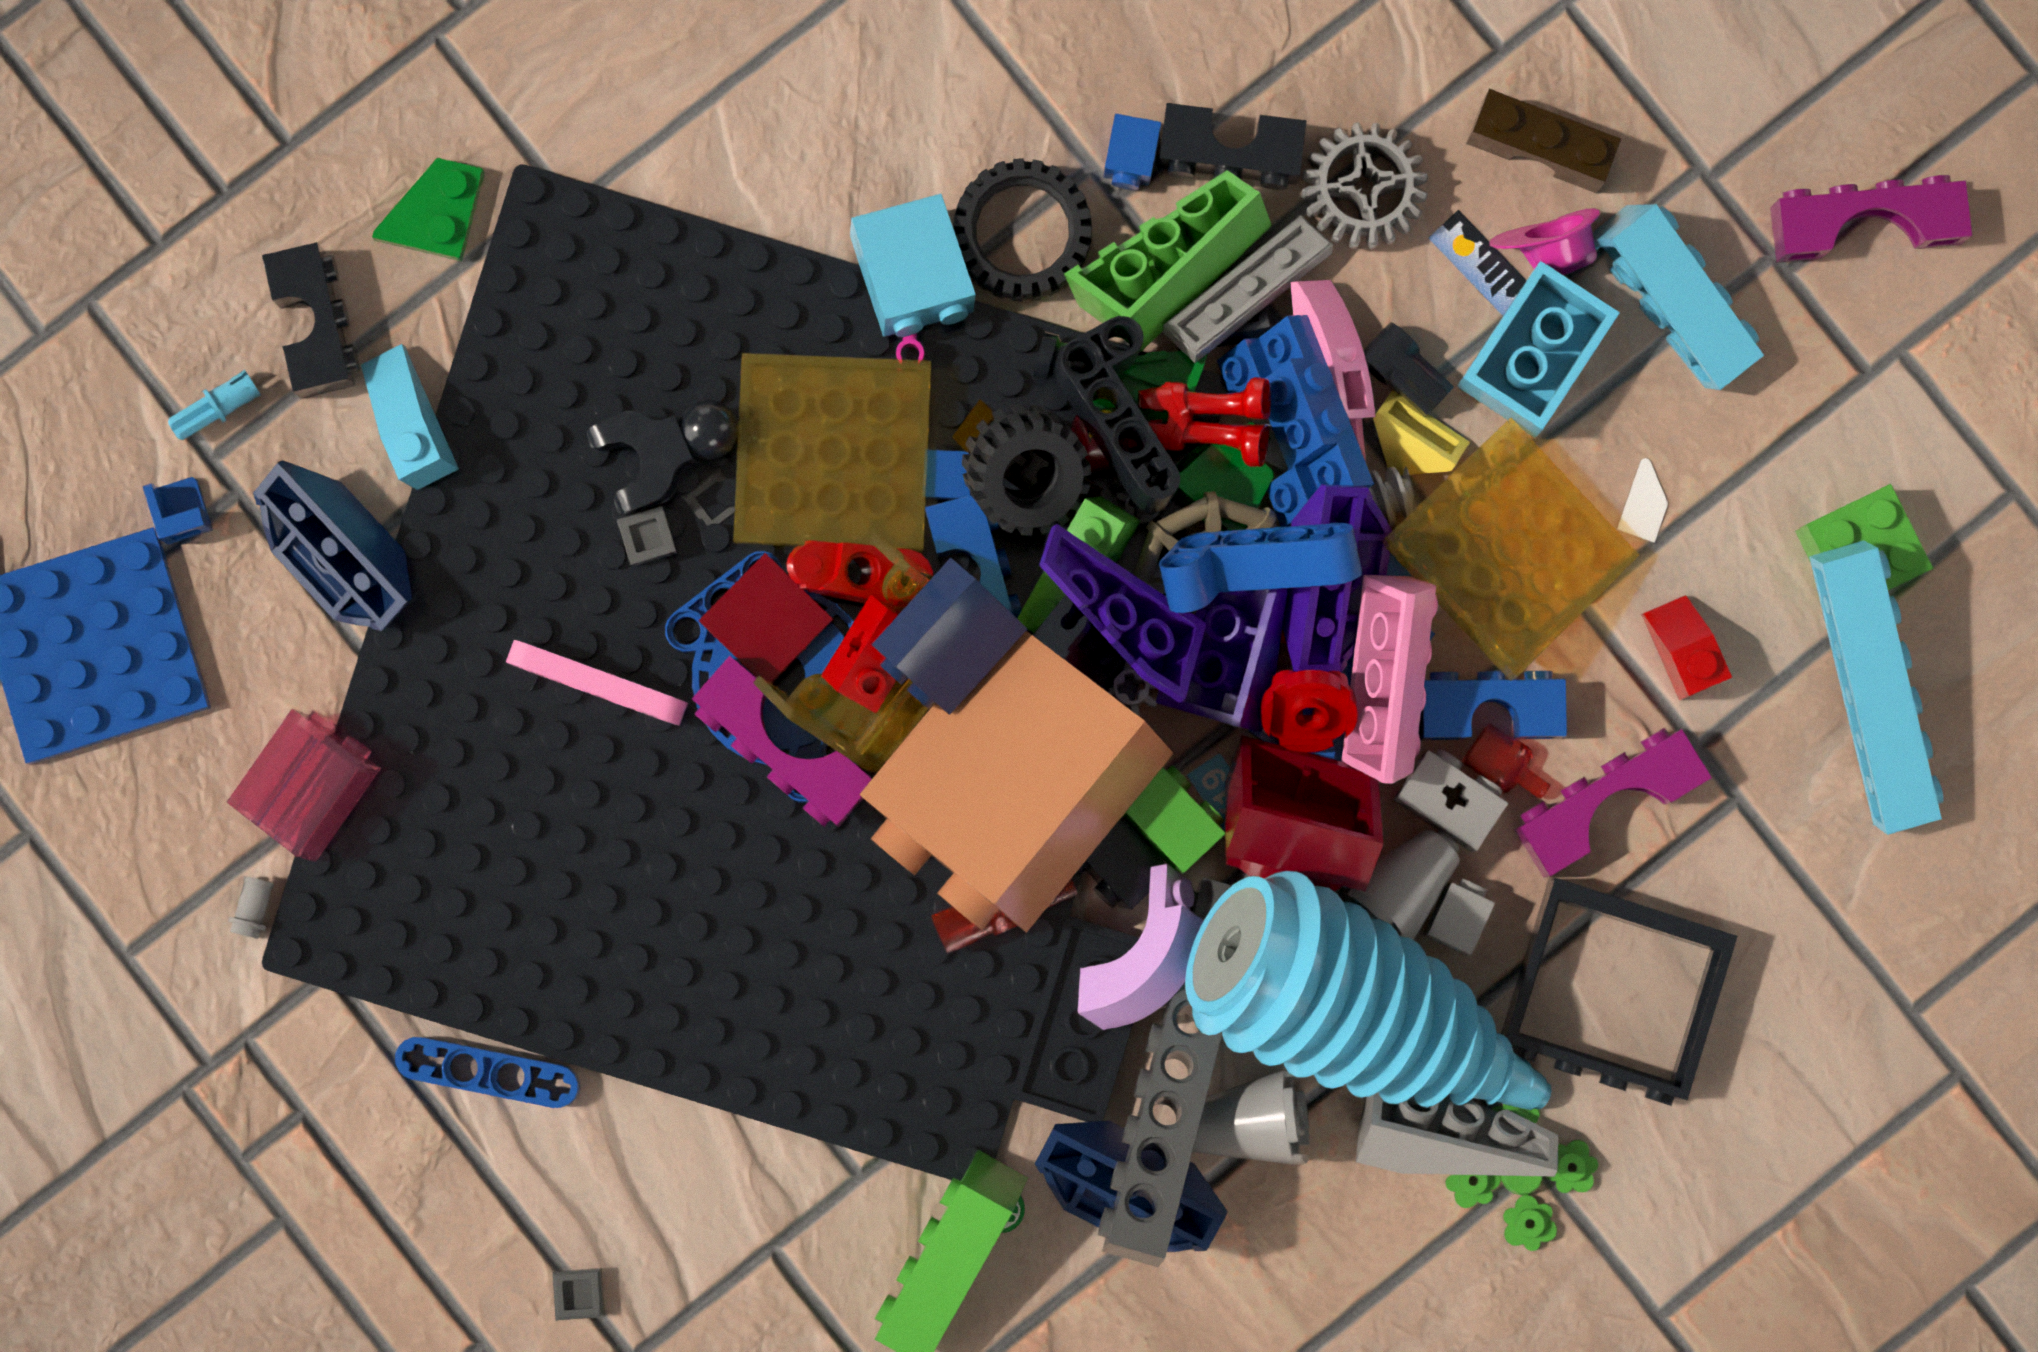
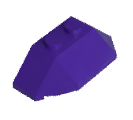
[1282,484,1393,672]

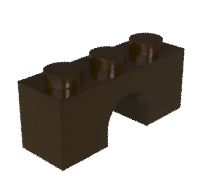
[1466,88,1621,194]

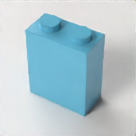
[850,194,976,337]

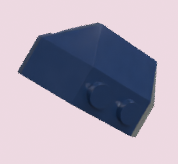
[253,460,412,631]
[1035,1120,1228,1252]

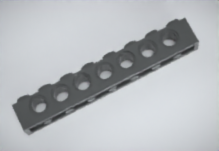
[1098,877,1232,1267]

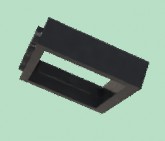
[1501,877,1738,1106]

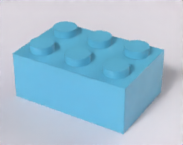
[1456,261,1620,438]

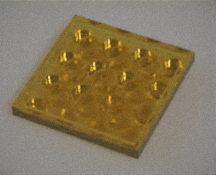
[733,353,931,551]
[1381,418,1640,681]

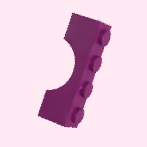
[1770,175,1973,263]
[692,656,872,827]
[1514,727,1712,878]

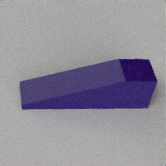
[1039,524,1207,703]
[1156,588,1288,732]

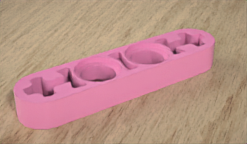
[506,640,688,726]

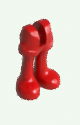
[1137,377,1271,467]

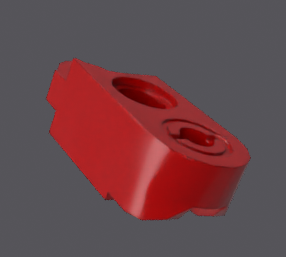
[786,540,933,608]

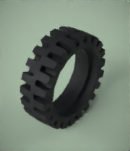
[953,158,1092,302]

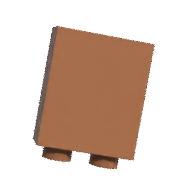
[859,631,1174,933]

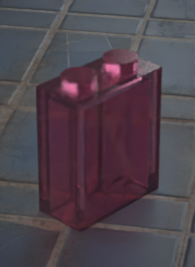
[226,709,381,862]

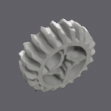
[1301,122,1428,249]

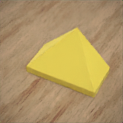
[1373,390,1470,476]

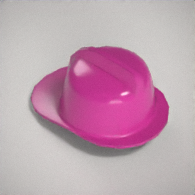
[1489,208,1600,275]

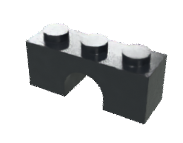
[1158,103,1307,190]
[262,242,360,399]

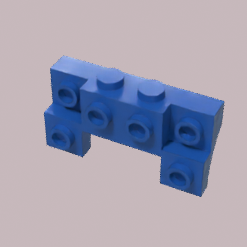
[1217,315,1374,527]

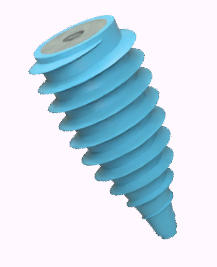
[1185,871,1552,1110]

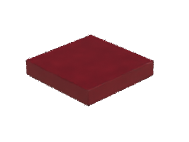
[698,553,834,688]

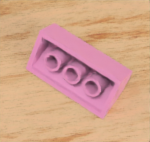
[1341,575,1438,784]

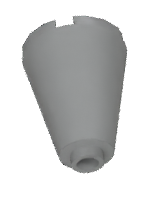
[1335,829,1460,940]
[1192,1069,1310,1165]

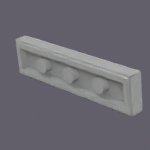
[1163,215,1333,363]

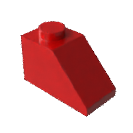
[1641,595,1733,700]

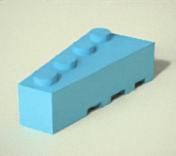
[1593,204,1764,390]

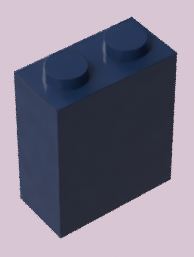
[872,558,1027,715]

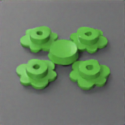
[1445,1104,1598,1251]

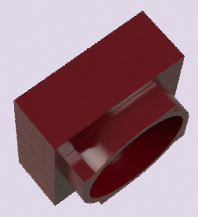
[1225,735,1384,892]

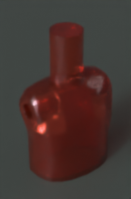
[1462,722,1551,799]

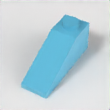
[361,344,459,490]

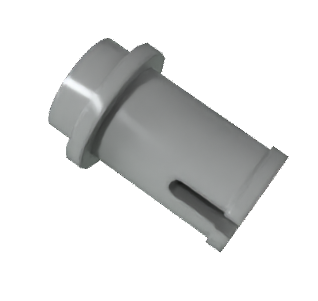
[228,876,274,939]

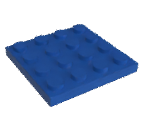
[0,527,211,765]

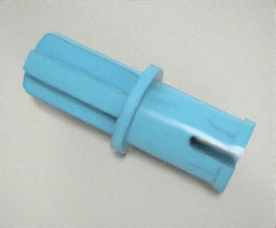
[168,369,261,440]

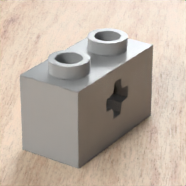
[1393,749,1508,852]

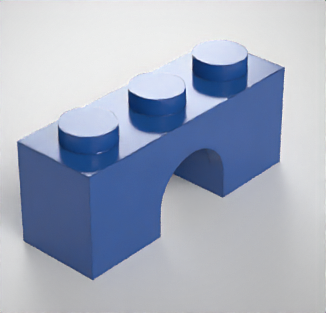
[925,495,1022,618]
[1419,671,1567,740]

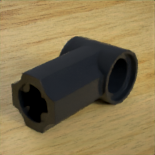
[1363,322,1454,417]

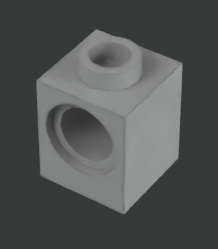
[1423,879,1495,955]

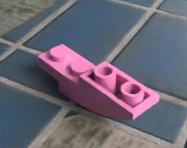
[1291,280,1376,462]

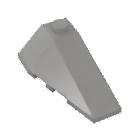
[1356,1092,1559,1177]

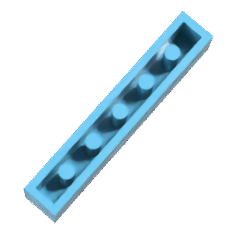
[1809,541,1944,835]

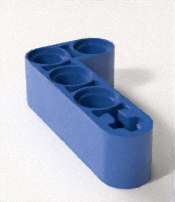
[1159,523,1362,613]

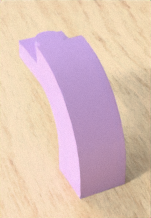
[1078,864,1204,1030]

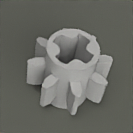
[1108,661,1156,715]

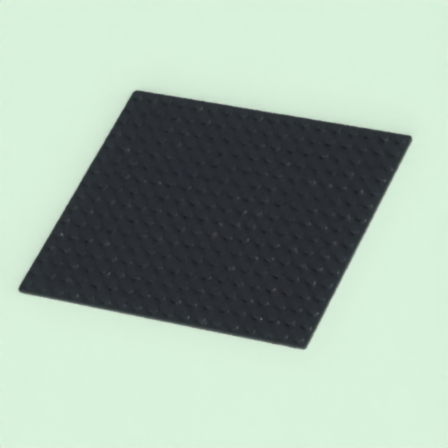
[261,164,1228,1181]

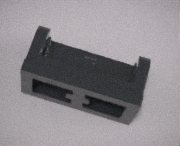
[1033,595,1126,692]

